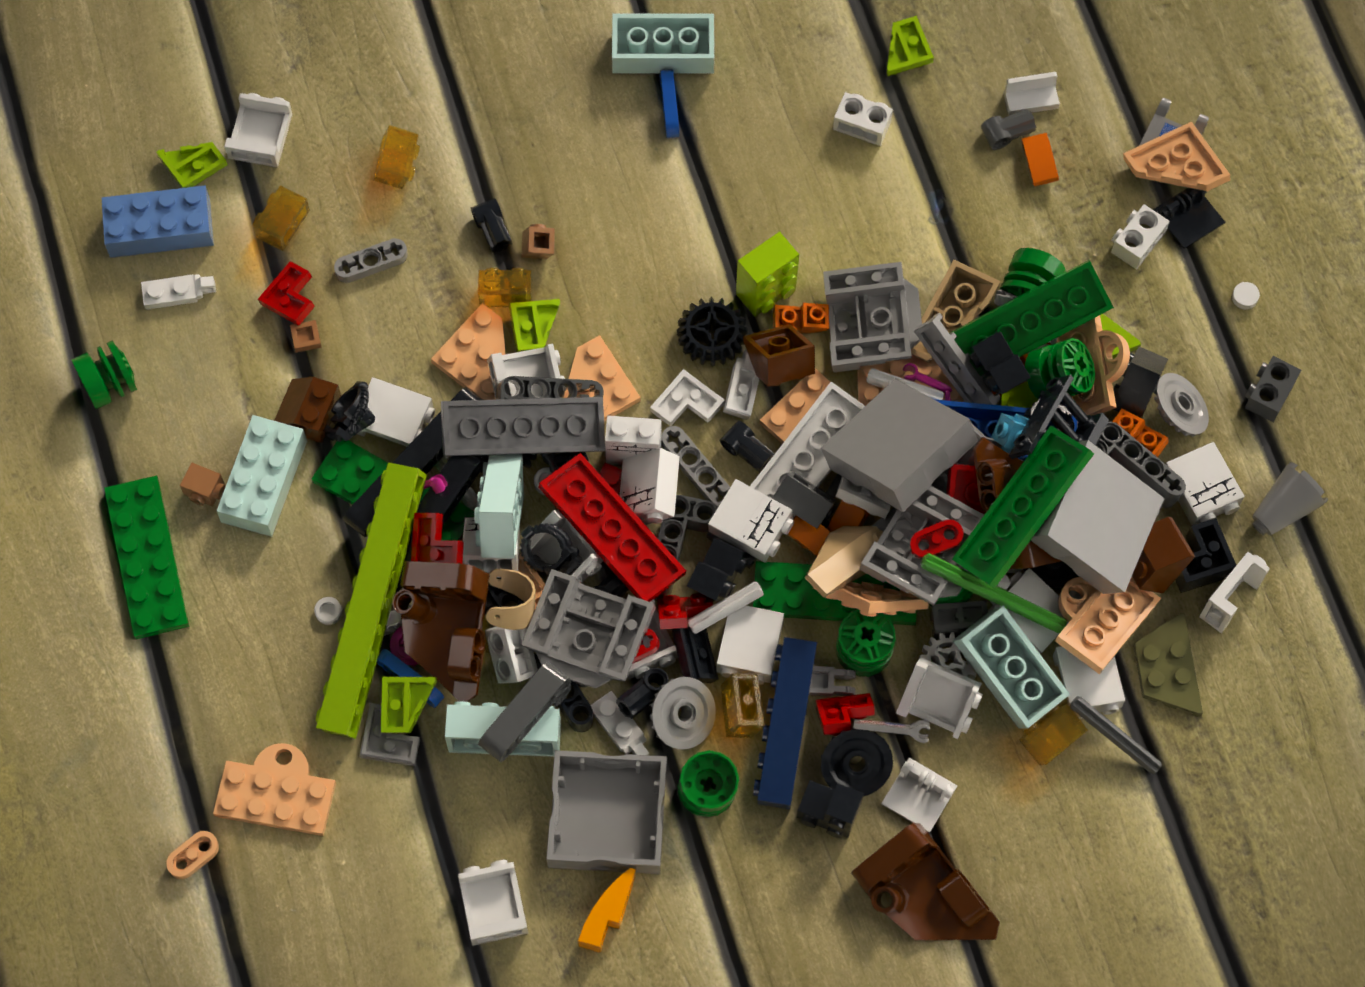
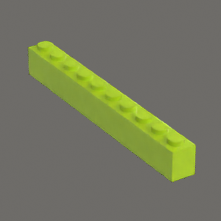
[316,462,427,739]

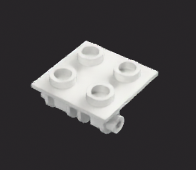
[881,758,957,833]

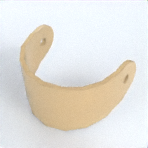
[486,568,536,630]

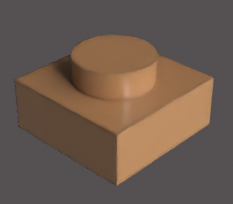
[290,320,322,353]

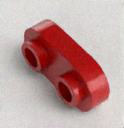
[910,519,964,559]

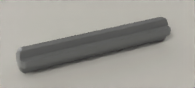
[1070,696,1162,774]

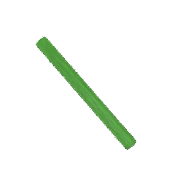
[921,553,1067,633]

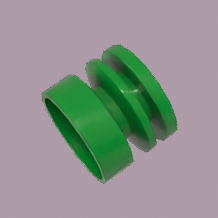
[999,248,1066,296]
[1025,338,1095,399]
[71,340,137,409]
[836,609,896,677]
[678,750,739,818]

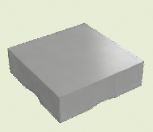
[821,378,978,512]
[1031,440,1164,594]
[547,750,667,874]

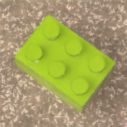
[736,231,799,317]

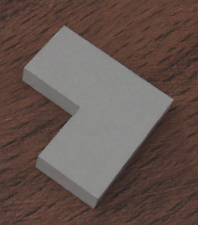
[360,703,420,766]

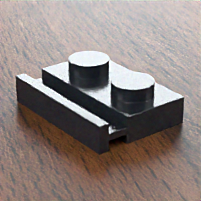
[672,626,719,683]

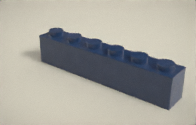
[753,637,817,810]

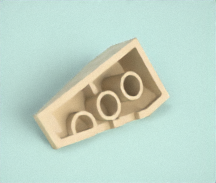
[911,260,1001,362]
[805,526,883,597]

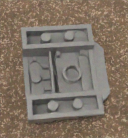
[823,262,922,373]
[859,486,984,606]
[521,569,656,689]

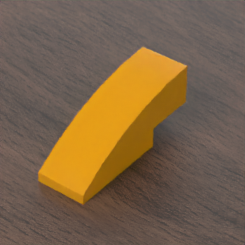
[578,868,636,953]

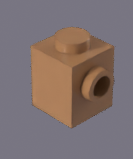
[522,224,555,259]
[180,463,225,507]

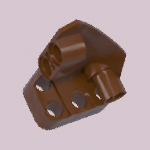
[973,437,1061,569]
[393,561,490,702]
[851,823,1000,940]

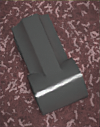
[981,109,1036,150]

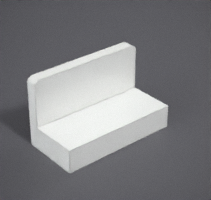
[1004,72,1060,116]

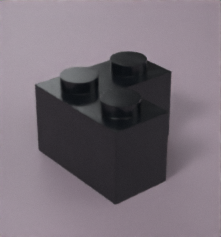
[969,331,1031,394]
[1113,347,1168,418]
[1175,518,1236,593]
[687,538,748,601]
[796,780,864,838]

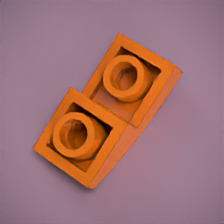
[1022,132,1059,187]
[773,302,829,333]
[1112,409,1169,458]
[787,516,830,557]

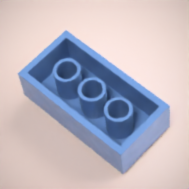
[101,185,214,258]

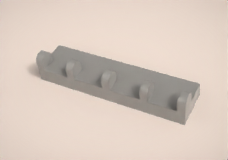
[914,313,1001,405]

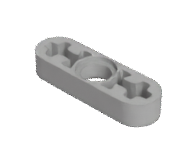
[334,238,408,283]

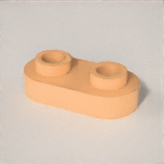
[166,831,219,879]

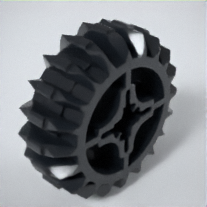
[677,296,748,367]

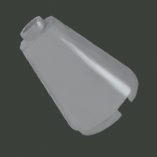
[1252,462,1328,535]

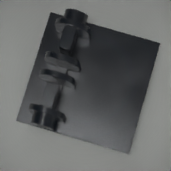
[1153,188,1226,249]

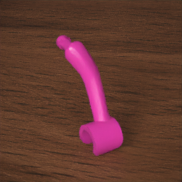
[903,363,952,401]
[423,474,448,494]

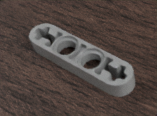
[662,426,730,509]

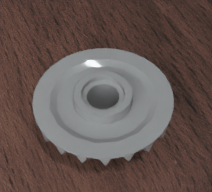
[1153,373,1209,437]
[650,677,716,750]

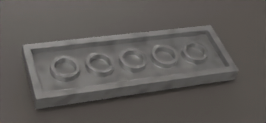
[441,397,605,456]

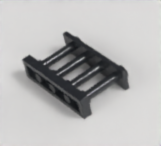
[1009,374,1109,459]

